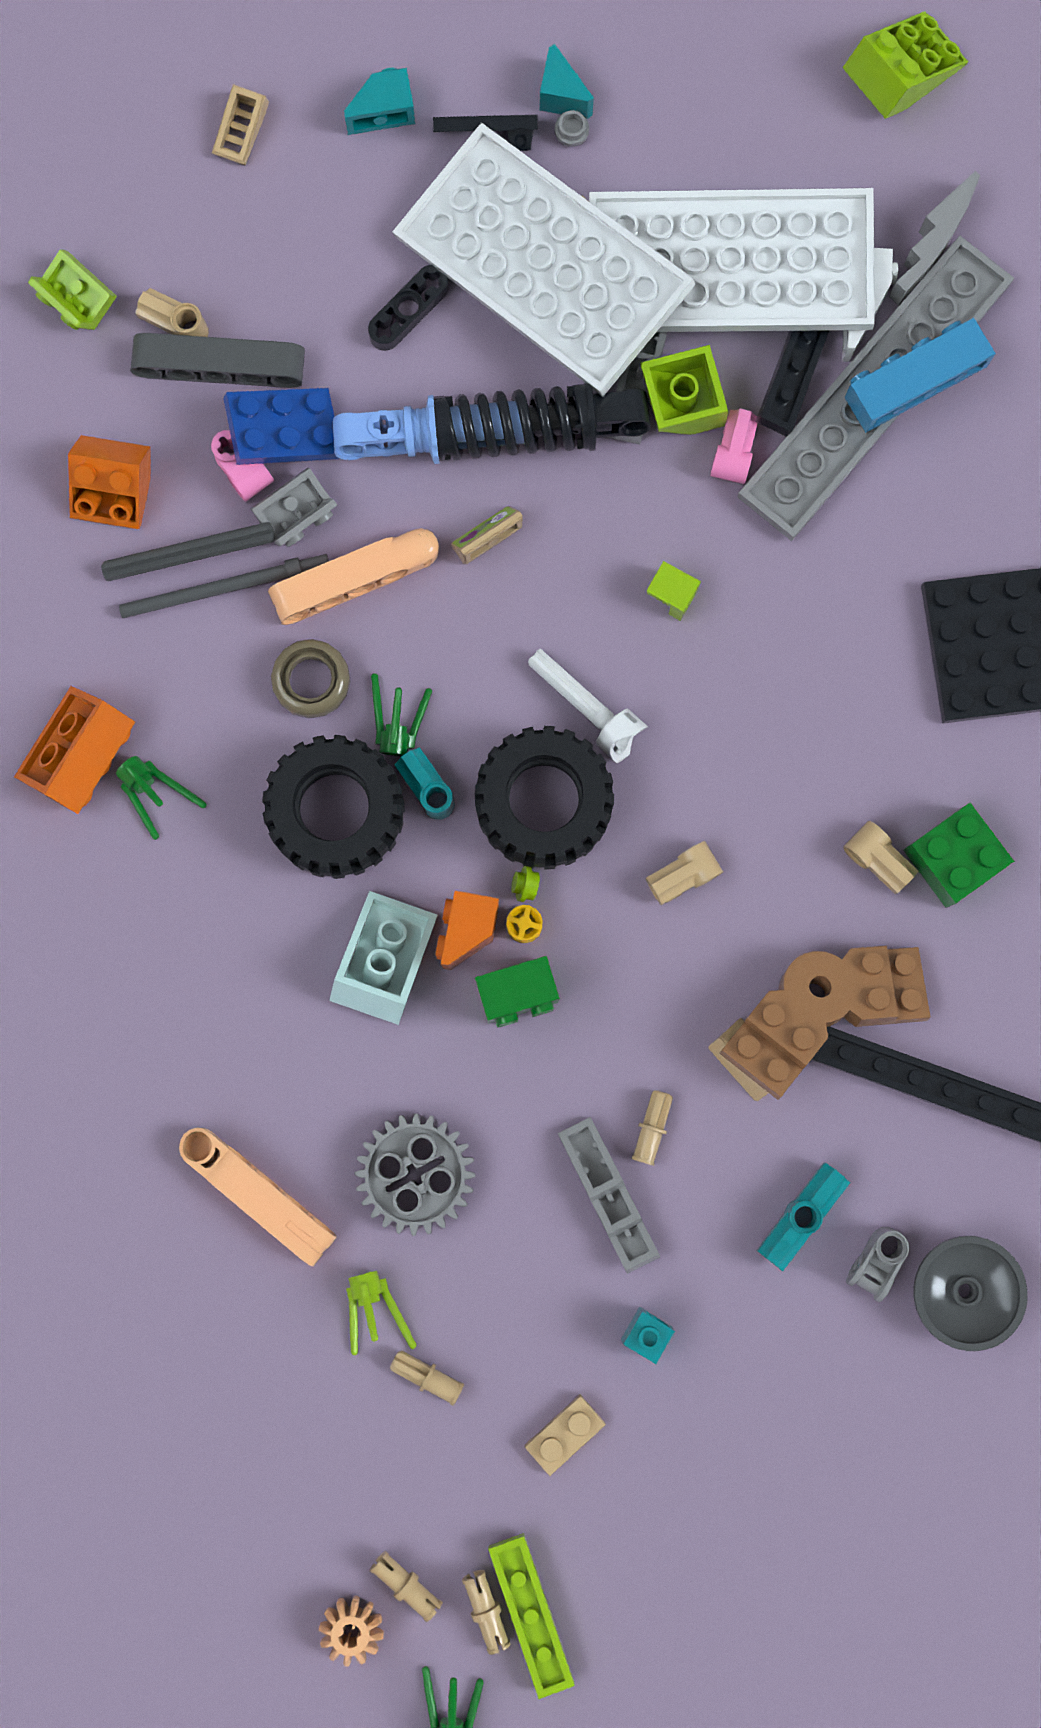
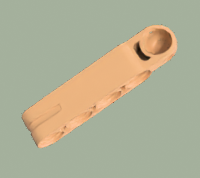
[268,528,439,625]
[179,1127,337,1267]

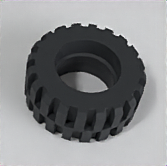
[474,726,615,870]
[262,735,405,879]

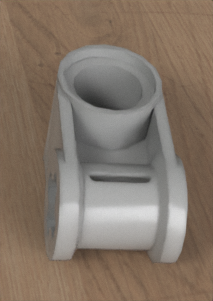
[846,1227,909,1302]

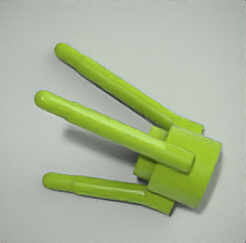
[346,1270,416,1355]

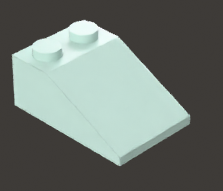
[329,891,438,1025]

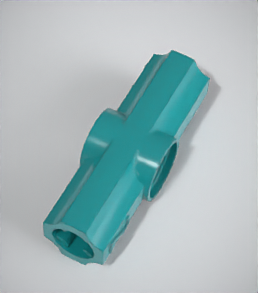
[756,1162,851,1271]

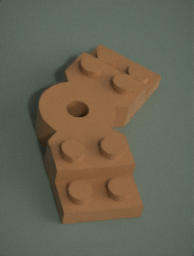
[719,946,931,1100]

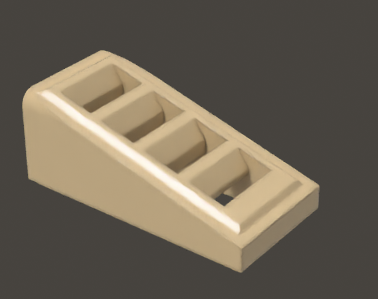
[212,84,269,166]

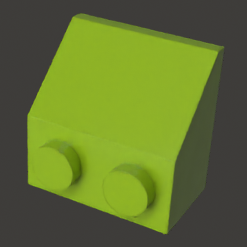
[640,345,728,435]

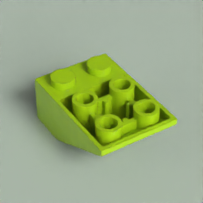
[842,11,968,119]

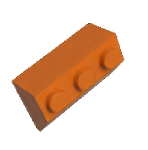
[14,686,135,814]

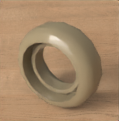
[271,639,350,719]

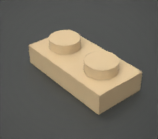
[525,1394,606,1476]

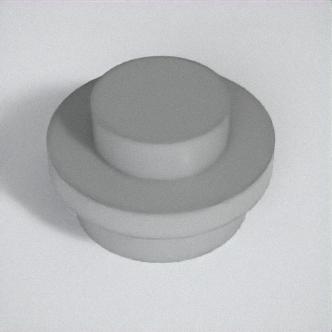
[555,110,589,147]

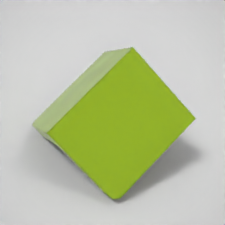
[647,561,701,621]

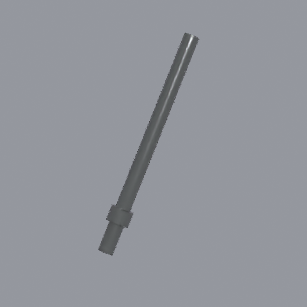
[119,554,329,619]

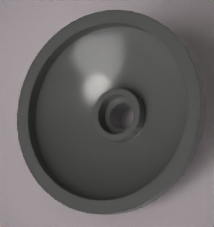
[913,1236,1028,1351]

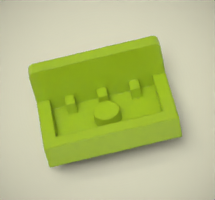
[28,249,117,330]

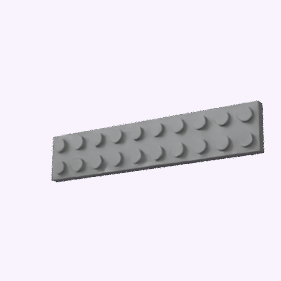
[737,236,1014,541]

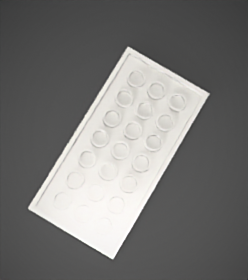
[392,123,695,396]
[589,188,874,332]

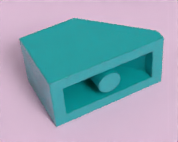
[344,67,415,135]

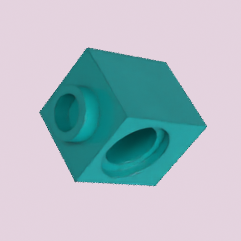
[621,1306,675,1364]

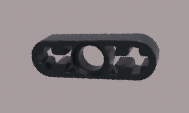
[368,265,448,351]

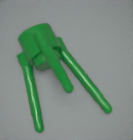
[371,673,432,757]
[116,756,207,840]
[422,1666,484,1728]

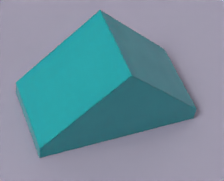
[539,44,594,119]

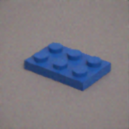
[223,388,339,465]

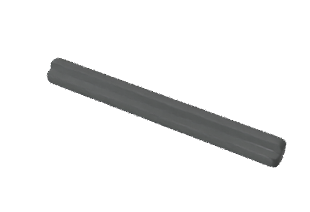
[101,522,275,581]

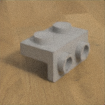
[250,467,337,547]

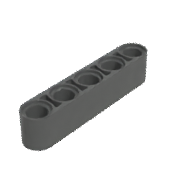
[130,333,305,388]

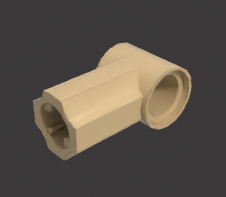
[135,288,209,337]
[843,821,919,894]
[645,841,723,905]

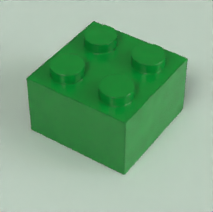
[903,802,1014,908]
[475,956,560,1028]

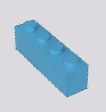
[844,318,996,433]

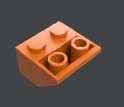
[68,435,151,529]
[435,890,499,970]

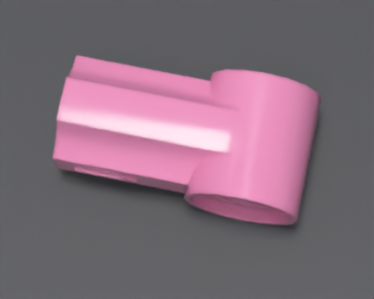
[710,409,758,485]

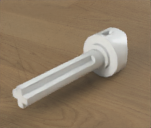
[528,649,648,763]

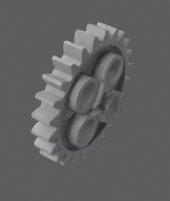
[355,1114,476,1236]

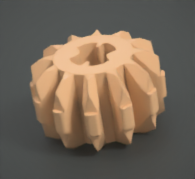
[319,1596,384,1667]

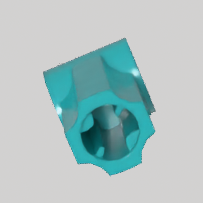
[394,747,455,820]

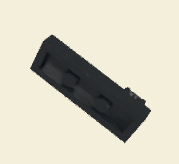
[433,114,538,151]

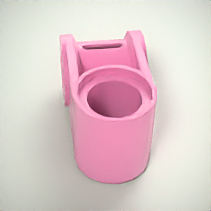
[211,430,274,502]

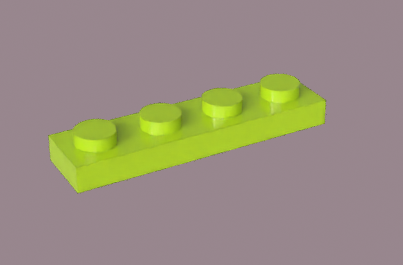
[488,1533,575,1699]

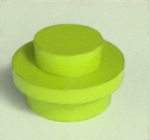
[511,866,540,902]

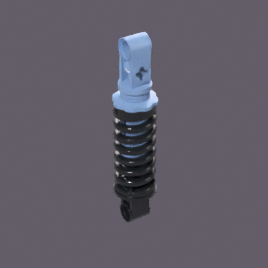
[333,382,651,464]

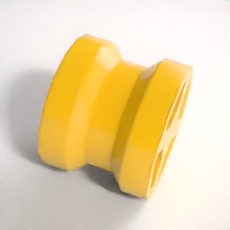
[506,905,543,943]

